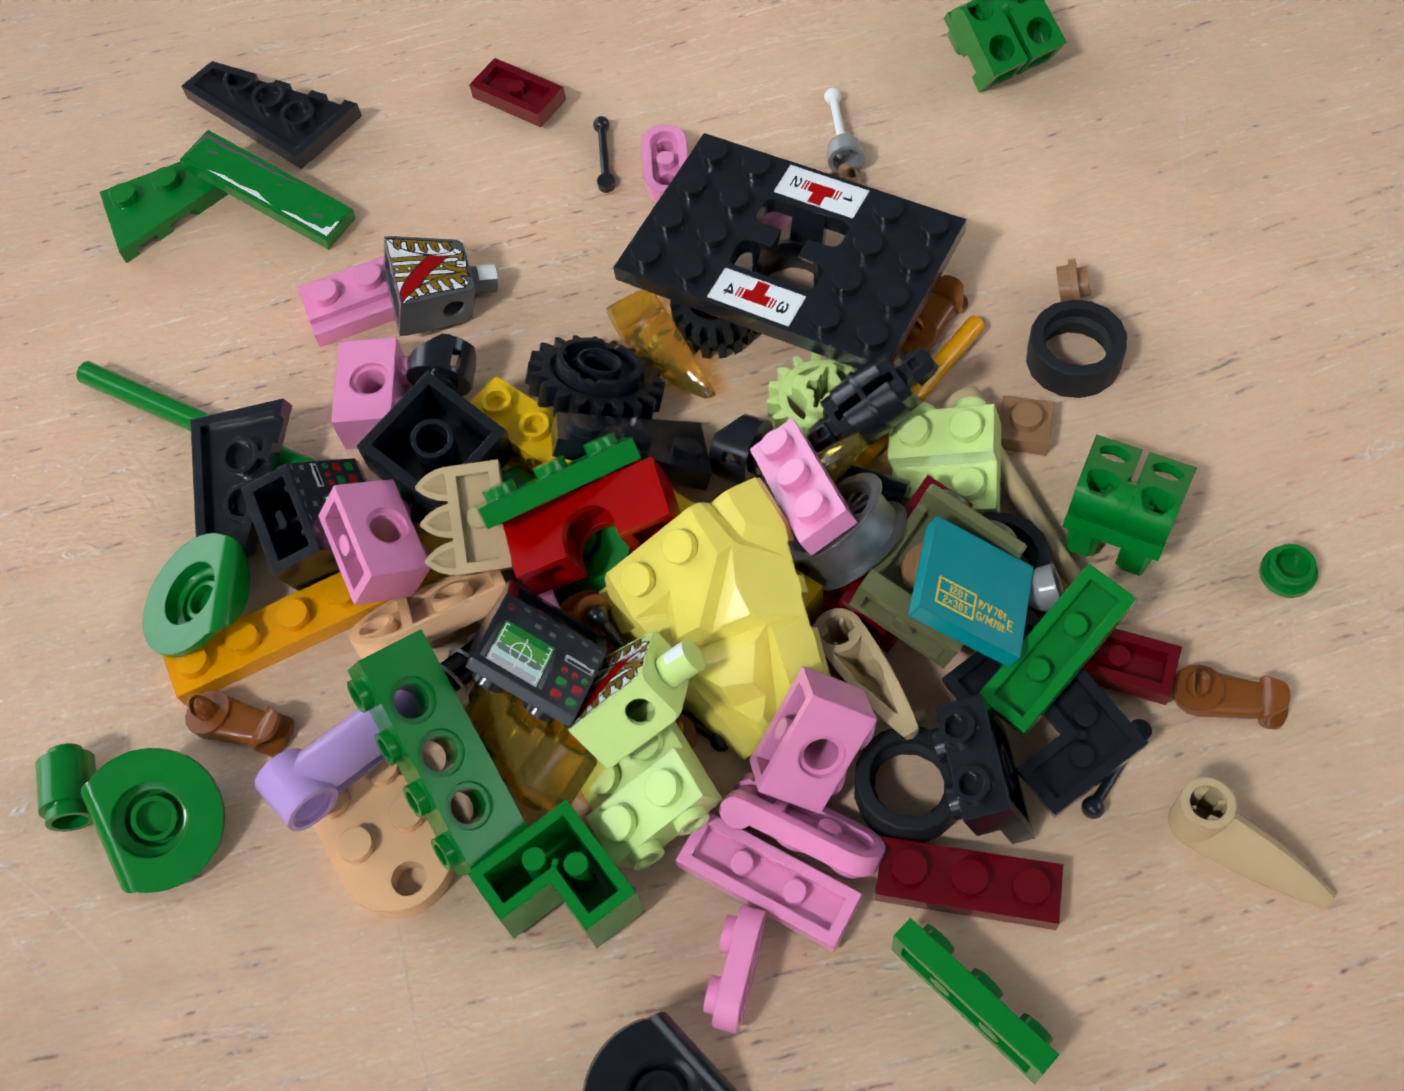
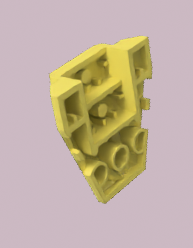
[599,477,831,760]

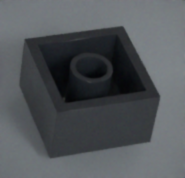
[357,371,514,515]

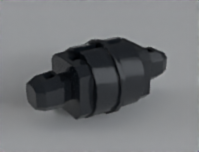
[806,347,939,456]

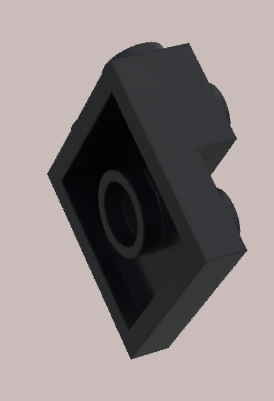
[931,693,1035,844]

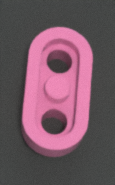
[641,125,688,202]
[703,905,767,1035]

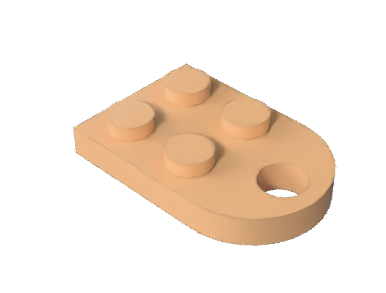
[349,571,507,659]
[313,760,455,918]

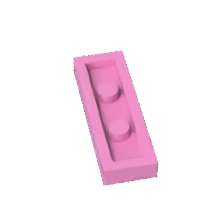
[750,418,858,556]
[675,812,862,953]

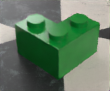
[467,800,645,949]

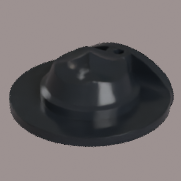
[582,1012,737,1091]

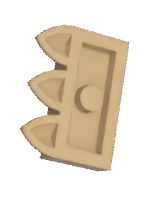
[415,459,514,577]

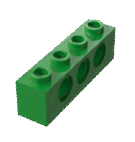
[347,629,528,876]

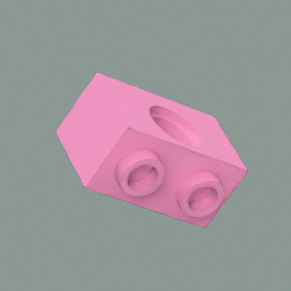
[331,337,412,450]
[318,479,431,605]
[749,666,877,814]

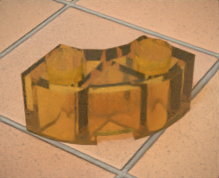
[462,682,597,811]

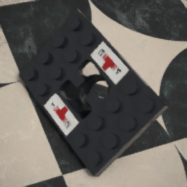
[613,133,967,369]

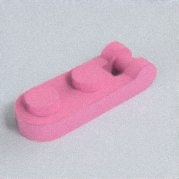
[719,773,886,879]

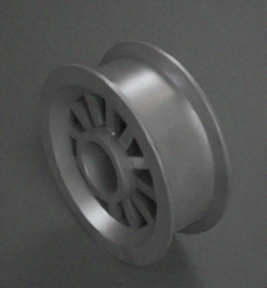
[789,473,907,591]

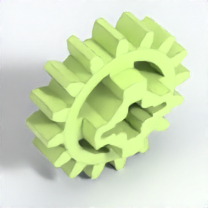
[767,352,857,448]

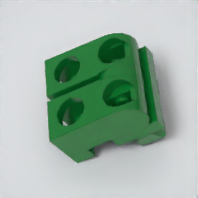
[943,0,1067,93]
[1062,434,1197,576]

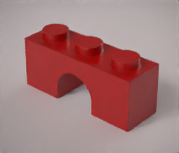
[502,456,681,595]

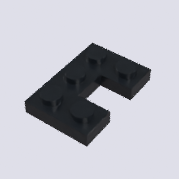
[942,609,1149,819]

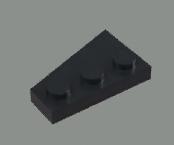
[190,398,292,557]
[551,412,713,491]

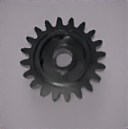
[525,335,666,419]

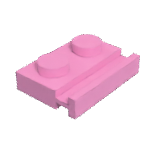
[297,256,395,347]

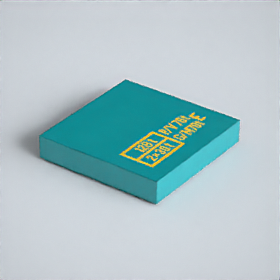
[908,516,1033,667]

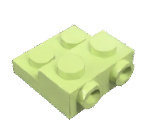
[888,397,1002,514]
[571,721,723,870]

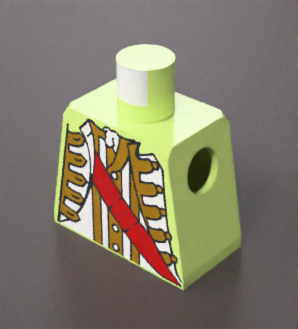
[568,632,706,769]

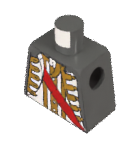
[383,236,498,336]

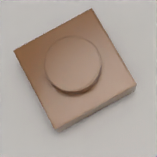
[999,396,1054,456]

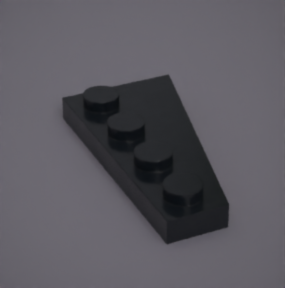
[181,61,362,169]

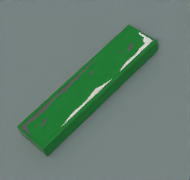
[180,130,355,250]

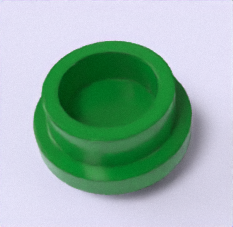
[1259,544,1318,598]

